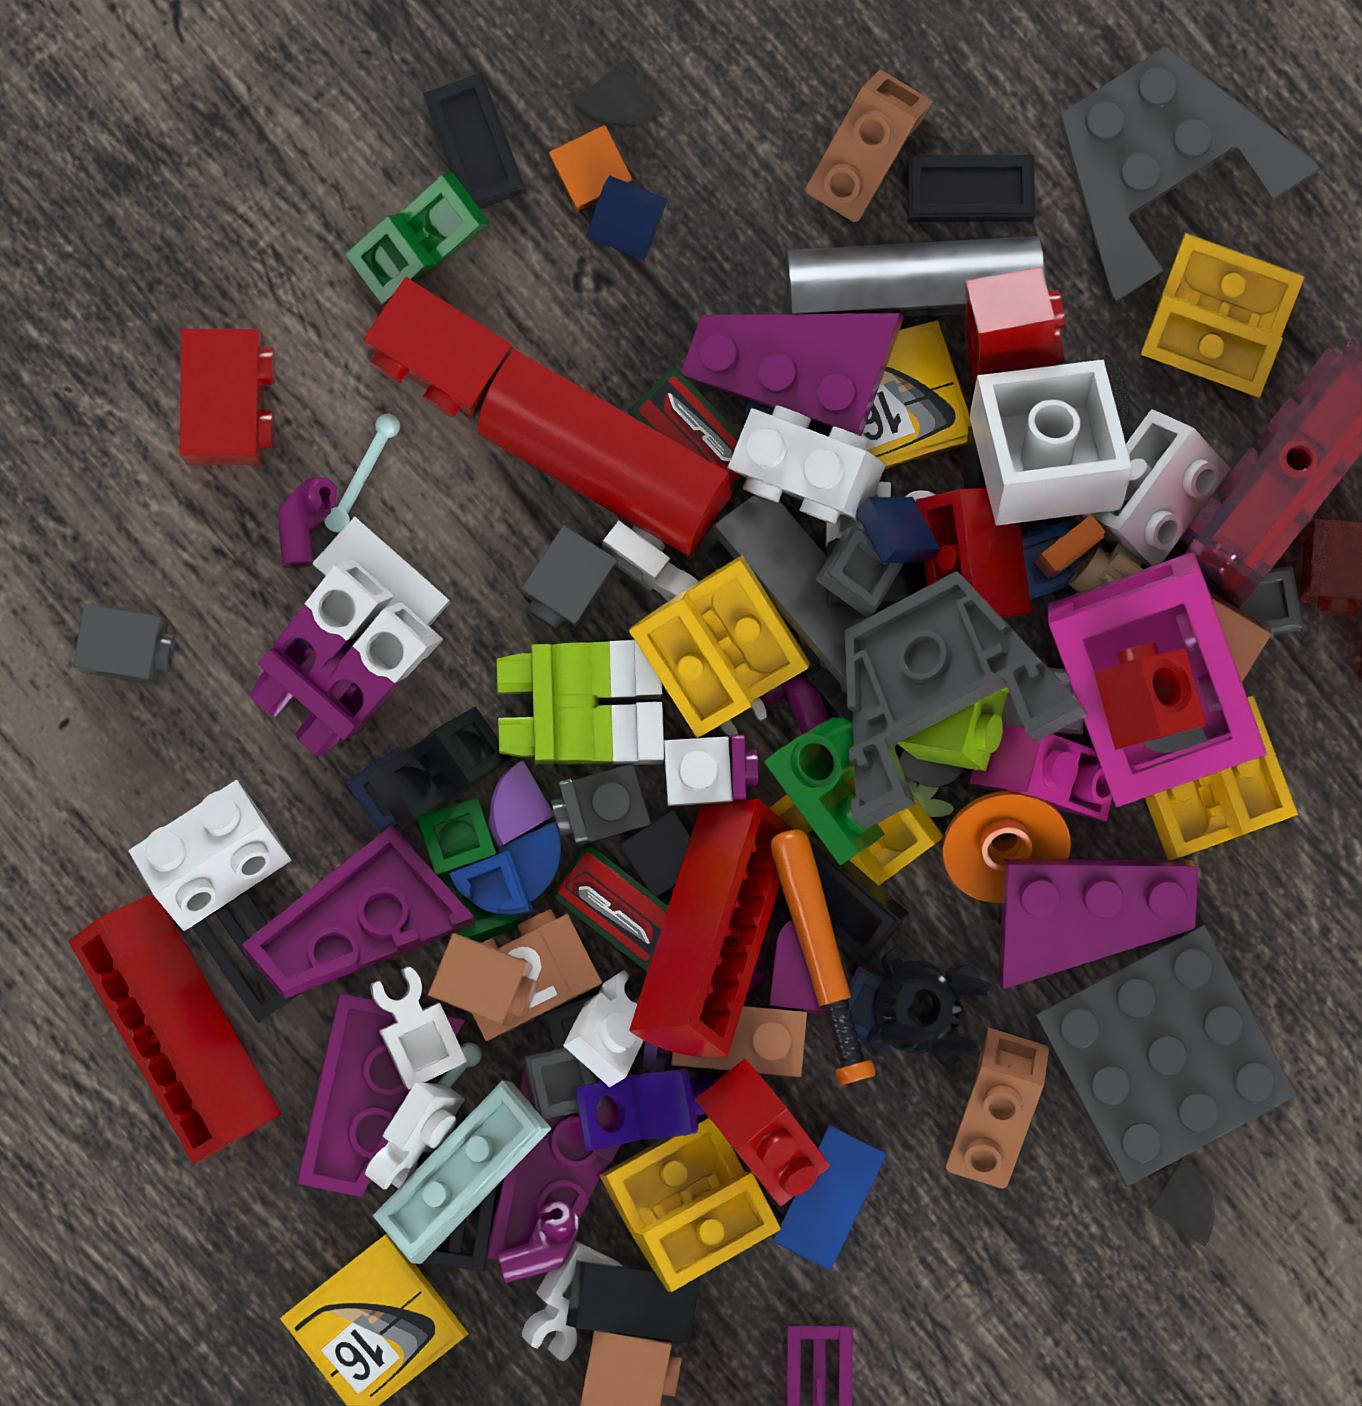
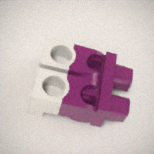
[250,559,443,756]

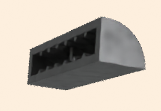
[786,236,1046,319]
[694,495,875,722]

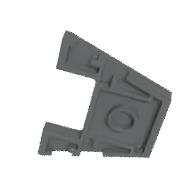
[1059,46,1320,306]
[845,571,1088,830]

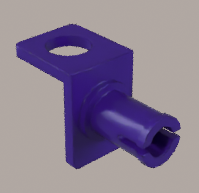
[576,1069,718,1151]

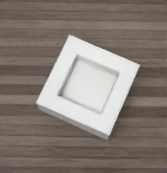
[664,736,733,806]

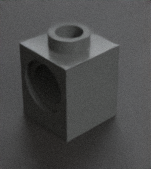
[522,525,618,631]
[73,604,175,686]

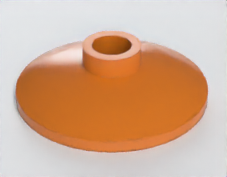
[942,791,1071,904]

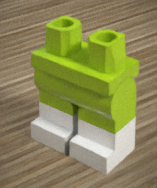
[497,640,664,765]

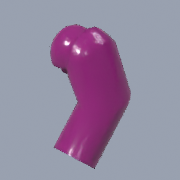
[277,477,339,569]

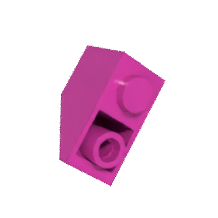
[970,724,1113,822]

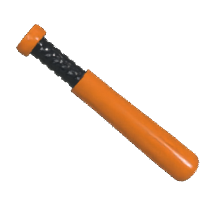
[770,829,875,1086]

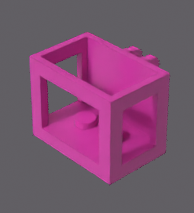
[1048,551,1267,807]

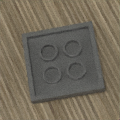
[1033,925,1297,1186]

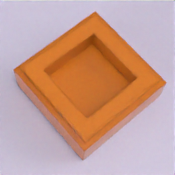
[549,125,633,212]
[1034,514,1106,579]

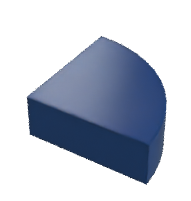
[497,822,561,903]
[449,850,534,917]

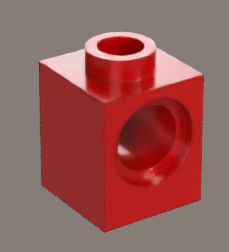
[1094,642,1207,750]

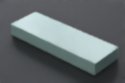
[373,1080,552,1264]

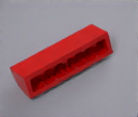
[477,349,731,557]
[629,798,794,1058]
[68,893,281,1165]

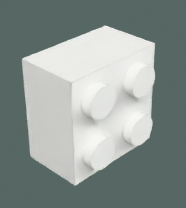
[969,360,1132,525]

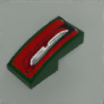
[629,366,747,494]
[548,843,668,972]

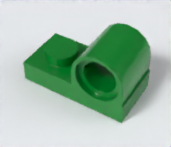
[764,718,885,866]

